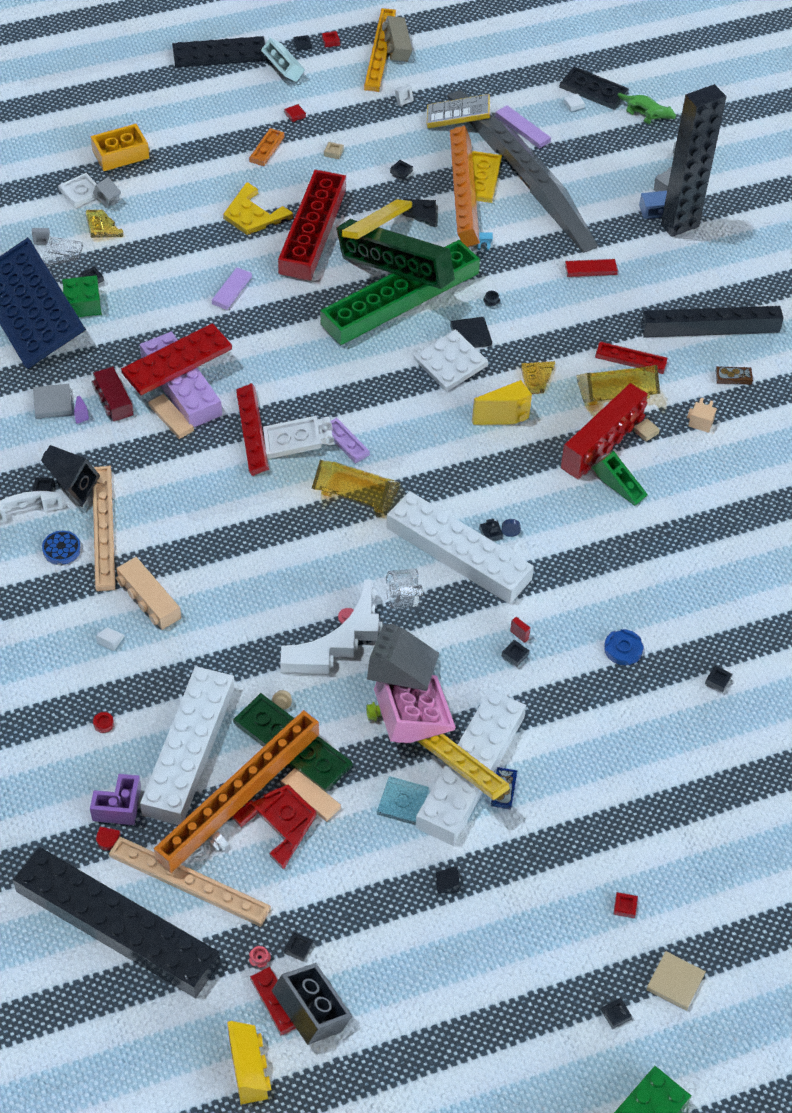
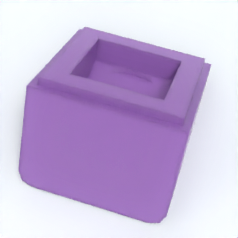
[74,396,89,424]

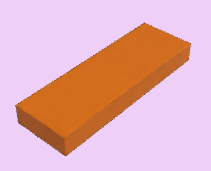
[249,128,285,166]

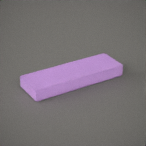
[212,267,252,310]
[323,418,370,463]

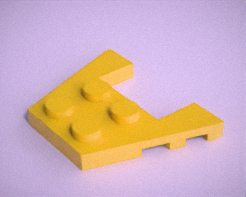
[223,182,293,235]

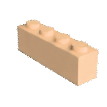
[116,557,181,630]

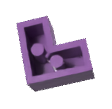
[90,774,141,825]

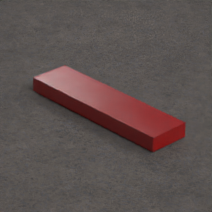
[595,342,668,374]

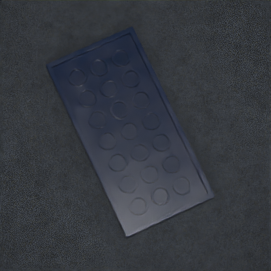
[0,237,86,369]

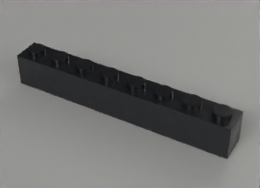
[641,306,784,338]

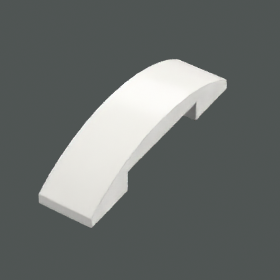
[0,491,63,523]

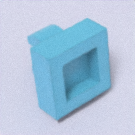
[477,232,493,250]

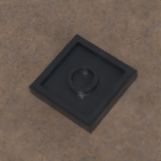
[450,316,492,348]

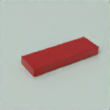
[565,259,618,277]

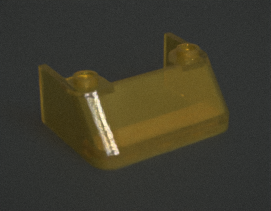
[576,365,660,406]
[311,460,401,513]

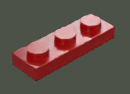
[250,967,296,1036]

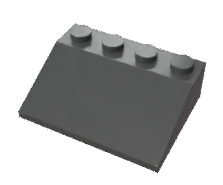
[367,624,439,691]

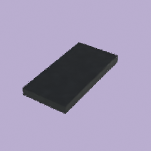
[559,66,629,110]

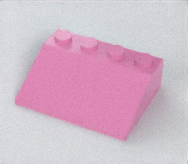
[374,675,456,743]

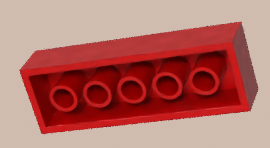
[561,383,648,480]

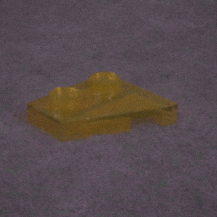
[85,210,123,238]
[521,361,555,394]

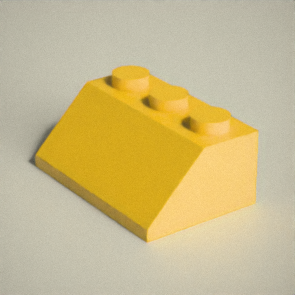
[227,1021,271,1105]

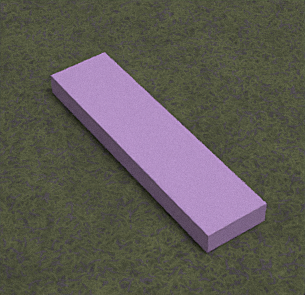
[495,105,551,148]

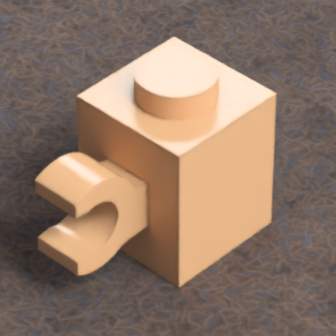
[687,398,717,433]

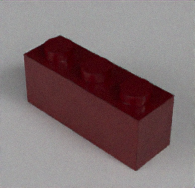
[91,366,134,422]

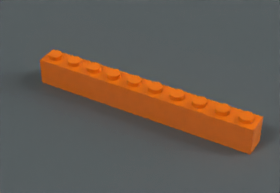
[450,126,480,247]
[153,710,319,873]

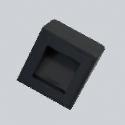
[436,866,460,893]

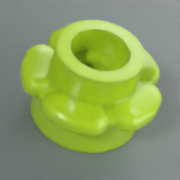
[366,702,381,722]

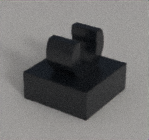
[479,518,503,541]

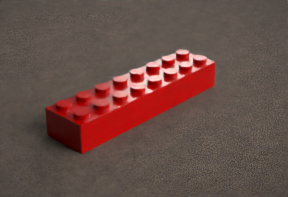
[278,169,346,281]

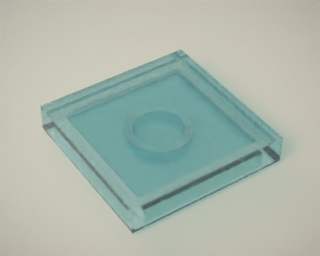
[377,776,429,825]

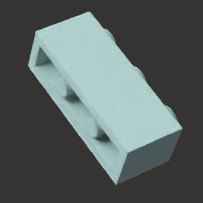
[261,38,305,82]

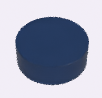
[502,519,521,537]

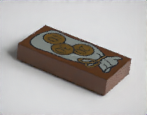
[715,366,753,385]

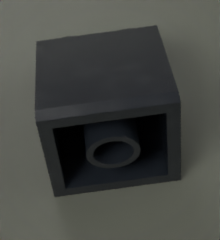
[41,445,100,507]

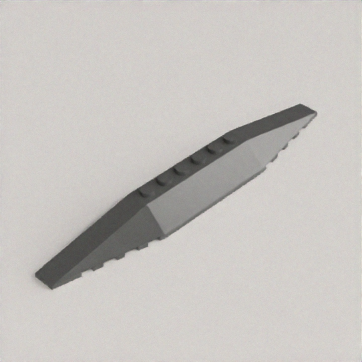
[447,90,598,253]

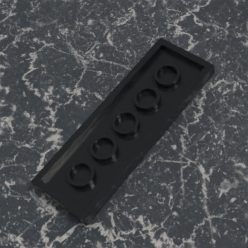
[172,36,268,68]

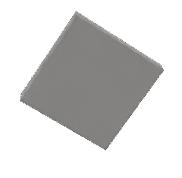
[33,384,72,418]

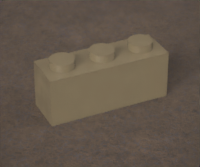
[382,16,412,62]

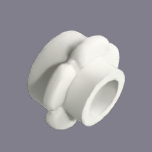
[210,832,229,851]

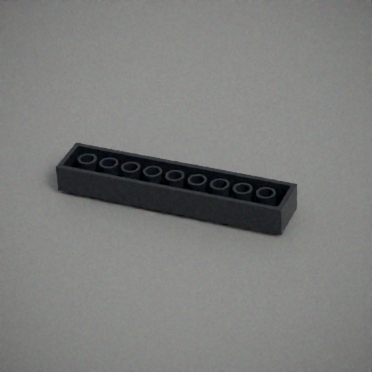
[661,84,727,237]
[13,847,221,999]

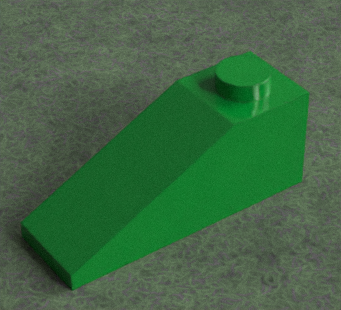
[592,451,648,506]

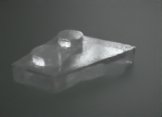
[42,236,83,266]

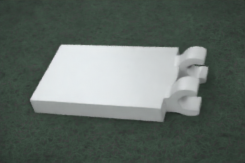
[263,416,335,459]

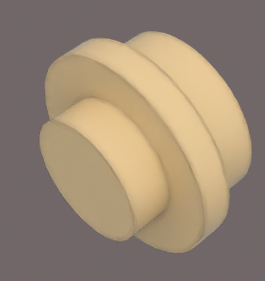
[272,690,292,710]

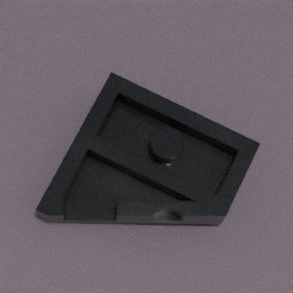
[403,199,436,227]

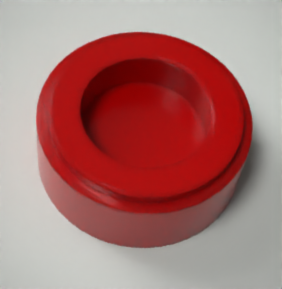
[93,712,114,733]

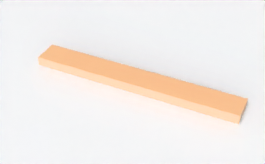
[93,466,115,591]
[109,837,271,927]

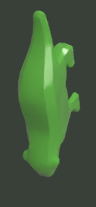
[618,93,676,124]

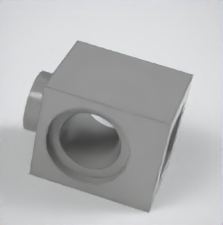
[93,177,121,208]

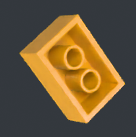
[90,123,149,171]

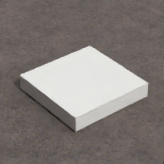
[58,173,98,209]

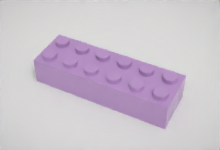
[140,331,222,427]

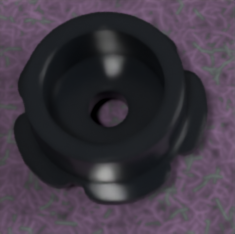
[483,290,500,306]

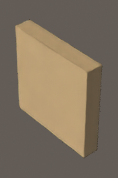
[646,951,706,1011]

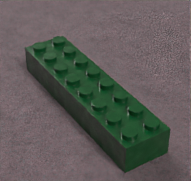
[336,219,455,289]

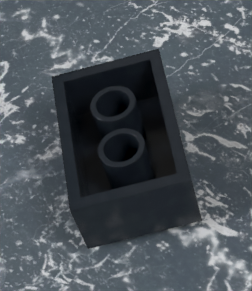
[272,963,352,1045]

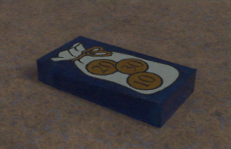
[491,767,518,810]

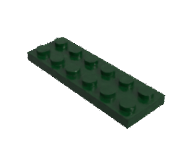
[233,693,353,793]

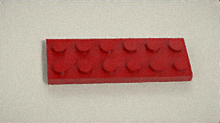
[121,323,232,395]

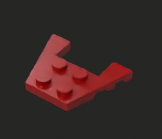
[231,784,317,869]

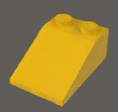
[472,380,532,425]

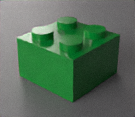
[62,275,102,317]

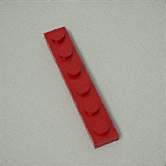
[236,383,269,476]

